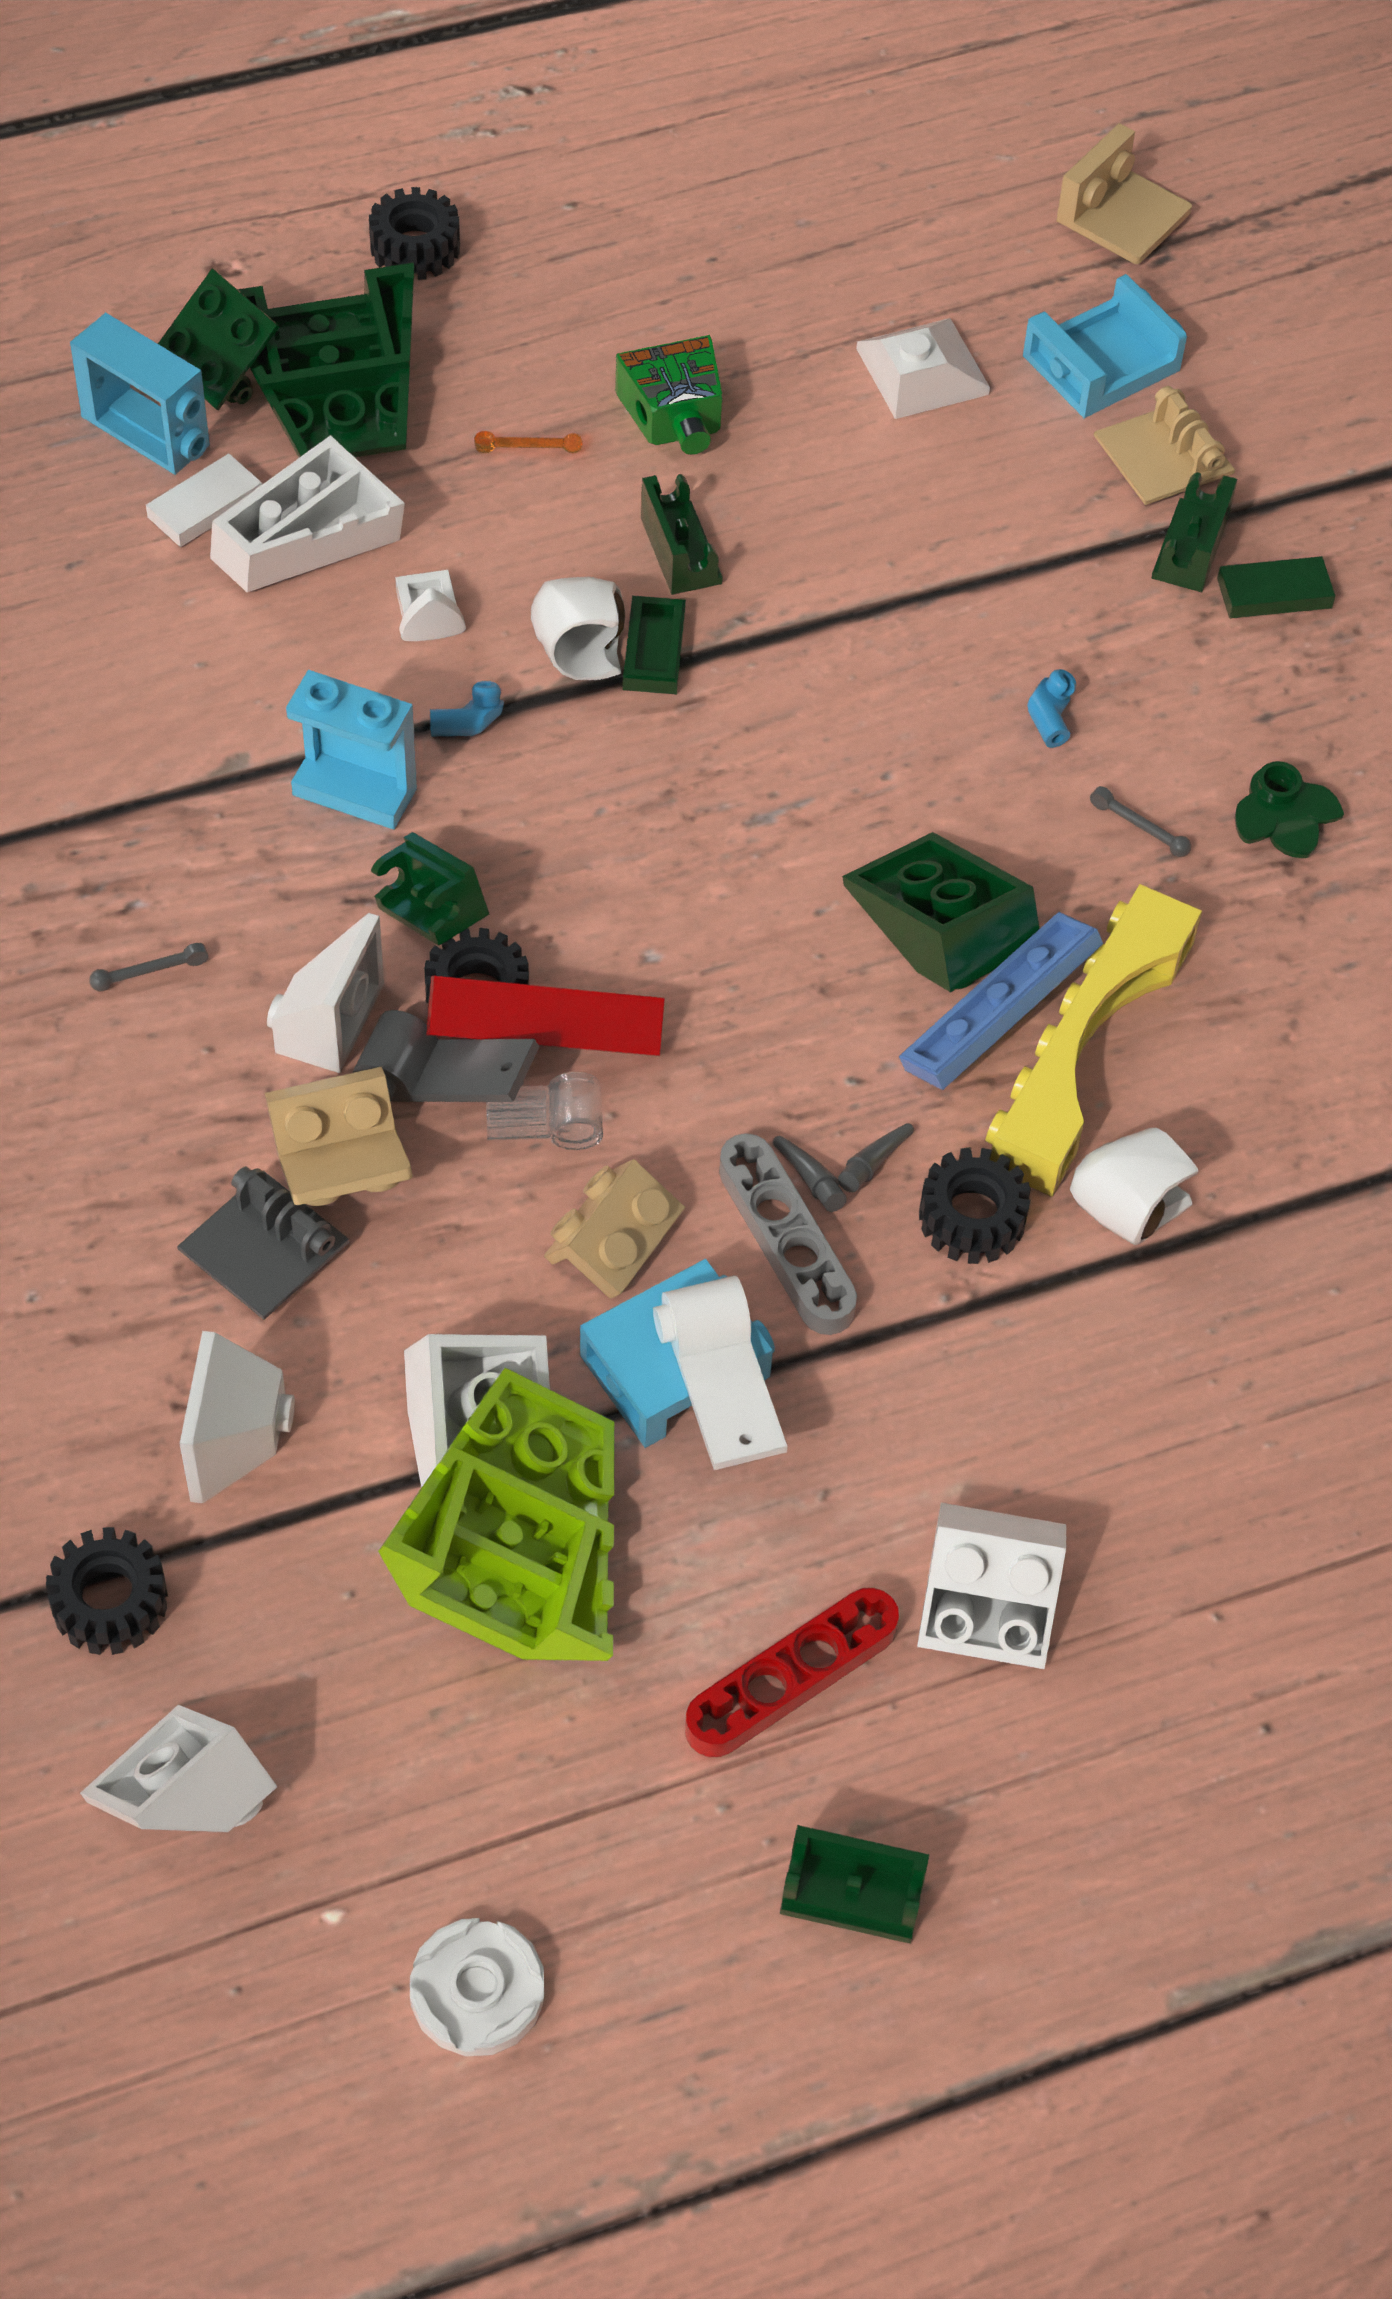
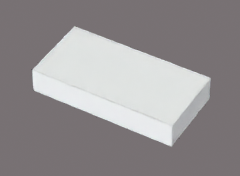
[146,453,262,547]

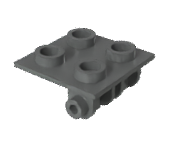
[177,1166,350,1320]

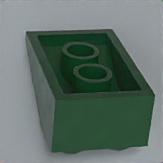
[842,832,1040,992]

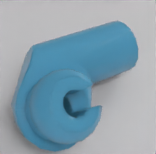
[430,681,504,737]

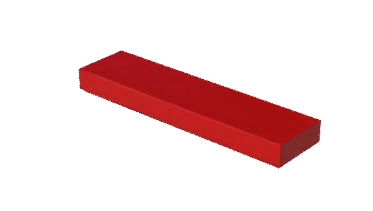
[426,976,665,1056]

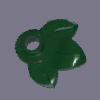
[1234,761,1344,858]

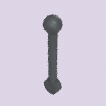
[1090,786,1191,857]
[89,943,208,992]

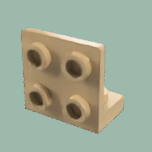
[1056,123,1192,264]
[265,1067,413,1206]

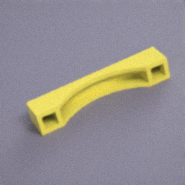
[985,884,1202,1197]

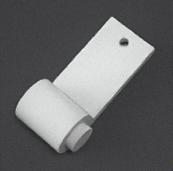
[653,1275,788,1470]

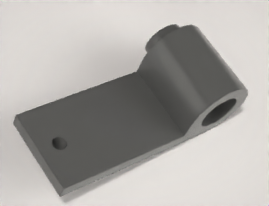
[353,1010,540,1102]

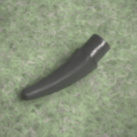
[838,1123,914,1192]
[773,1136,846,1212]

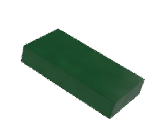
[1217,556,1335,619]
[623,595,686,695]

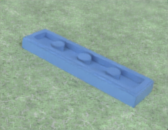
[899,912,1103,1090]

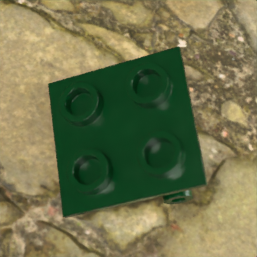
[158,268,280,411]

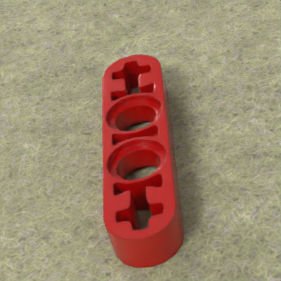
[685,1588,899,1757]

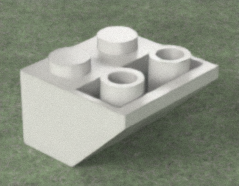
[917,1503,1066,1669]

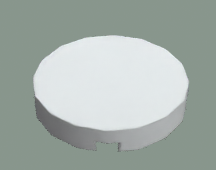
[410,1918,544,2056]

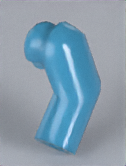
[1027,669,1077,748]

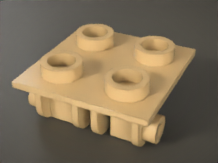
[1094,386,1235,505]

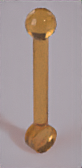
[474,431,583,454]

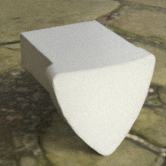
[395,570,466,641]

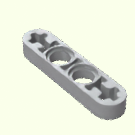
[719,1134,857,1335]

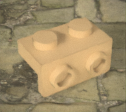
[544,1159,685,1299]

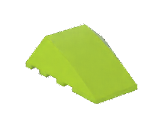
[378,1368,614,1661]

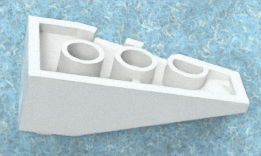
[404,1334,550,1488]

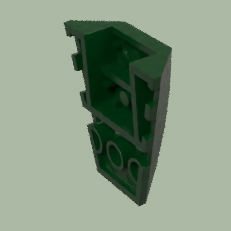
[238,262,414,458]

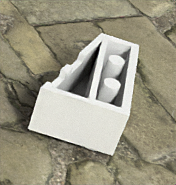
[210,435,405,592]

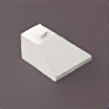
[856,318,990,419]
[267,913,384,1073]
[180,1331,295,1503]
[80,1705,277,1832]

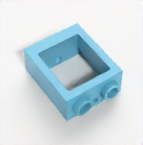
[70,312,210,475]

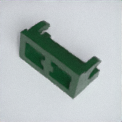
[1151,472,1238,593]
[641,474,723,595]
[371,832,490,946]
[780,1825,929,1944]

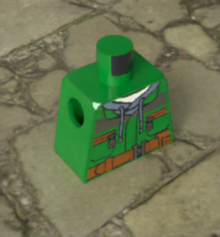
[615,335,722,455]

